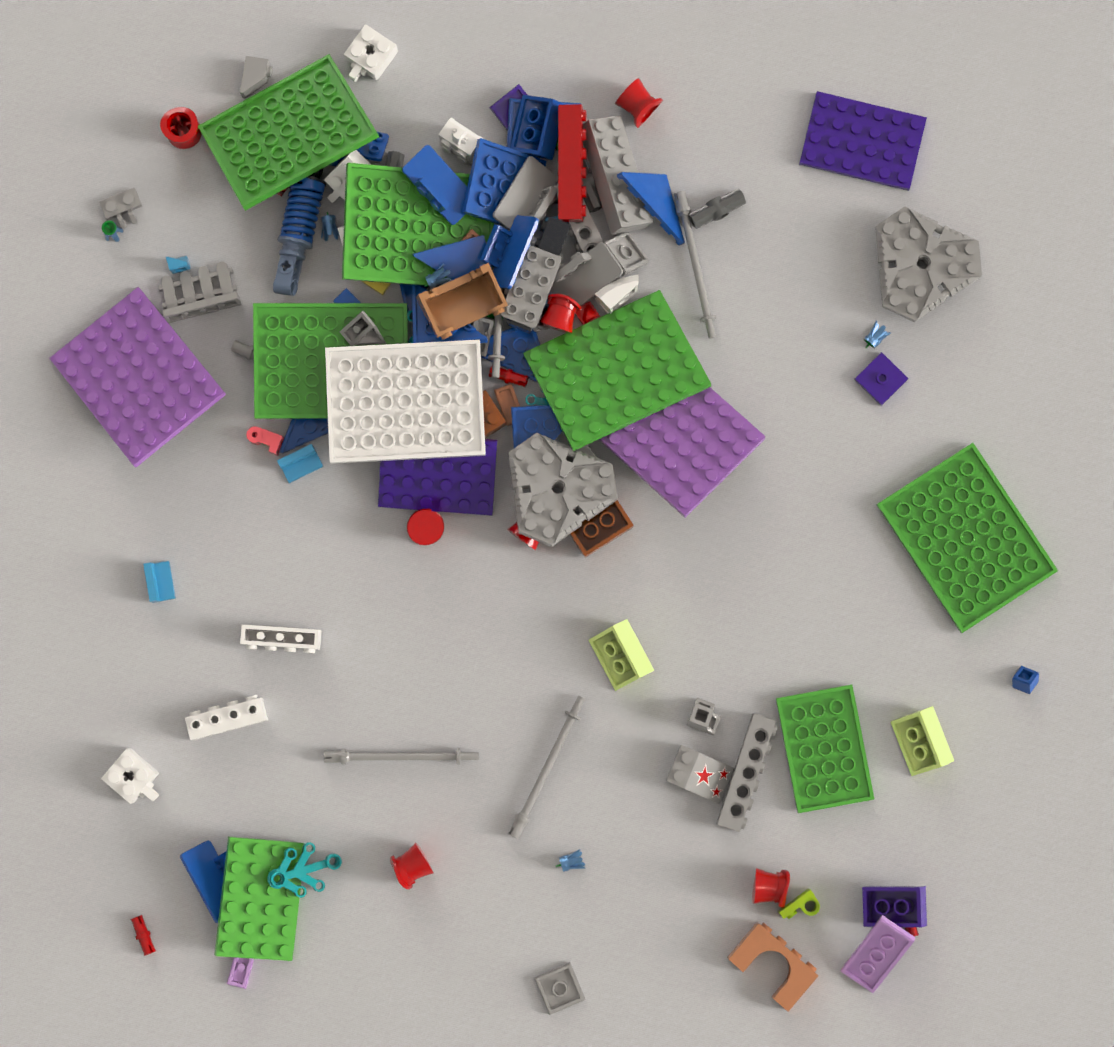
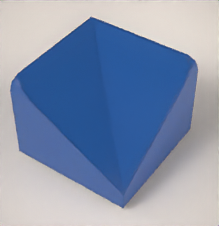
[1012,666,1039,694]

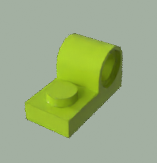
[777,888,820,919]

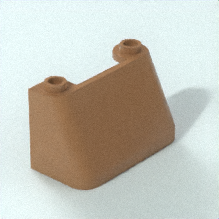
[416,263,508,340]

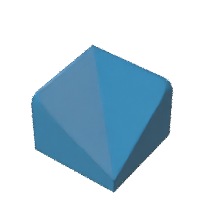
[166,256,191,274]

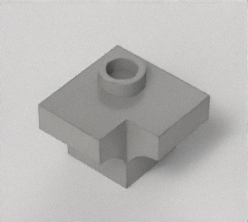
[687,698,721,736]

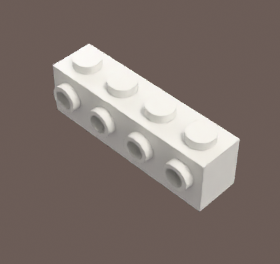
[240,625,322,653]
[185,695,268,740]

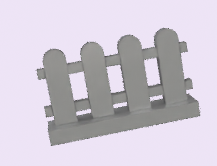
[158,262,241,323]

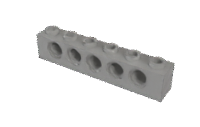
[553,184,620,282]
[716,713,778,832]

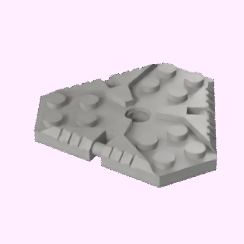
[875,207,982,322]
[508,433,618,547]

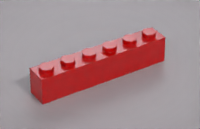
[558,104,587,222]

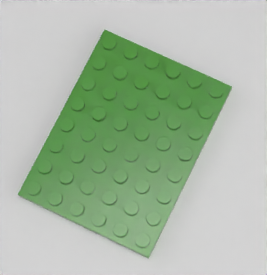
[198,54,379,211]
[342,163,494,287]
[523,290,711,451]
[253,303,408,419]
[876,443,1058,633]

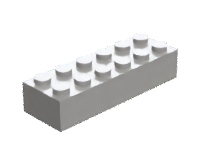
[583,115,653,235]

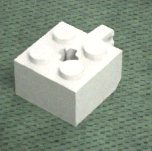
[344,24,398,82]
[439,117,483,165]
[324,150,371,203]
[101,748,159,804]

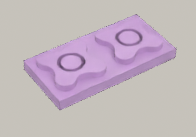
[841,915,916,993]

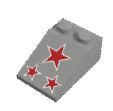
[666,745,734,804]

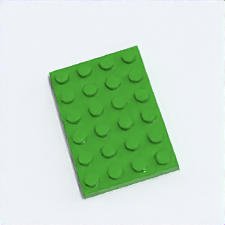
[776,685,875,813]
[214,836,304,961]

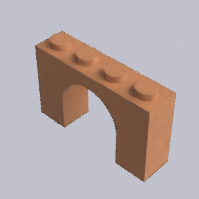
[727,922,819,1012]

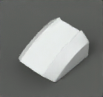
[594,275,639,314]

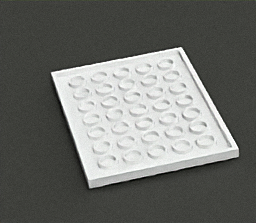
[325,340,486,464]

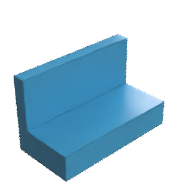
[277,444,323,483]
[143,561,176,603]

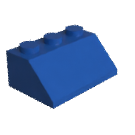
[510,95,566,160]

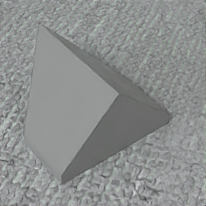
[340,311,387,346]

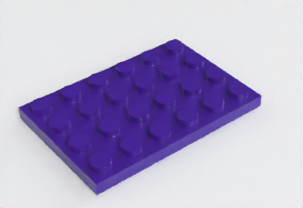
[799,91,927,191]
[378,439,498,516]

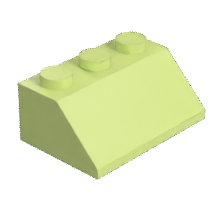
[589,619,654,691]
[891,706,954,776]

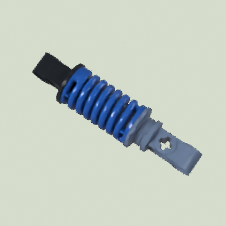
[273,168,327,296]

